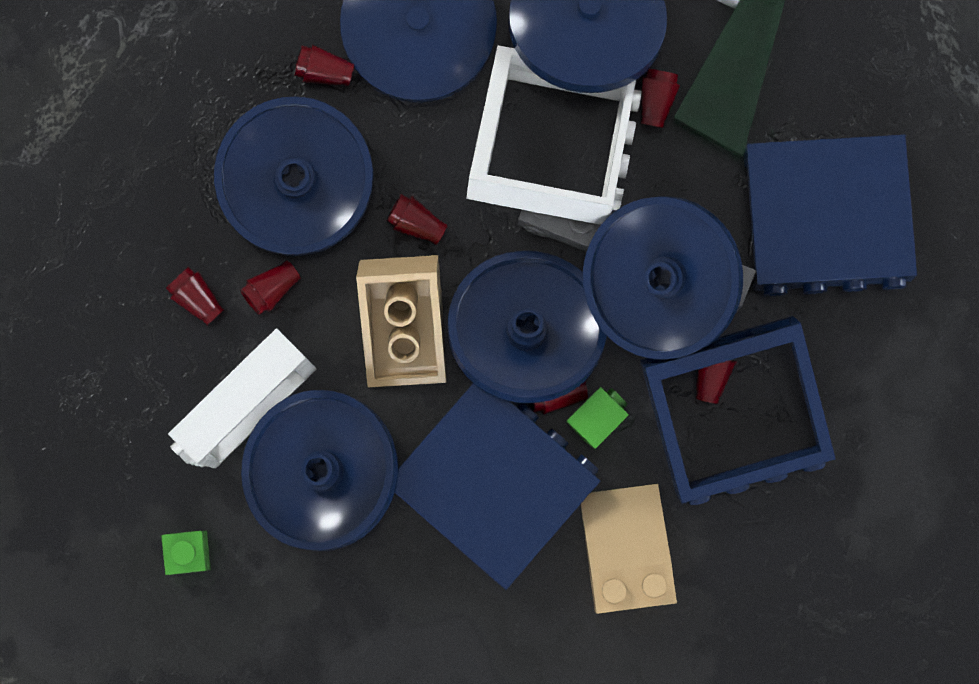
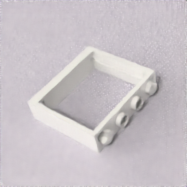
[466,45,642,225]
[168,328,317,469]

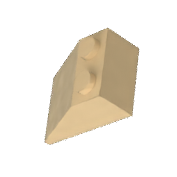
[356,255,447,387]
[581,484,677,614]

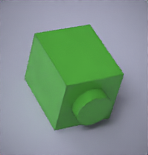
[566,387,629,450]
[161,531,211,575]

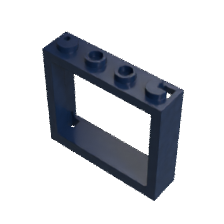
[640,316,836,505]

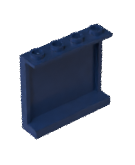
[743,135,917,297]
[394,383,600,590]

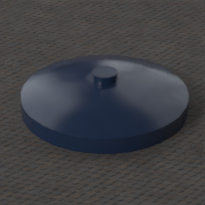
[340,0,497,103]
[509,0,667,93]
[214,97,374,256]
[583,196,743,359]
[448,251,607,403]
[241,390,398,551]

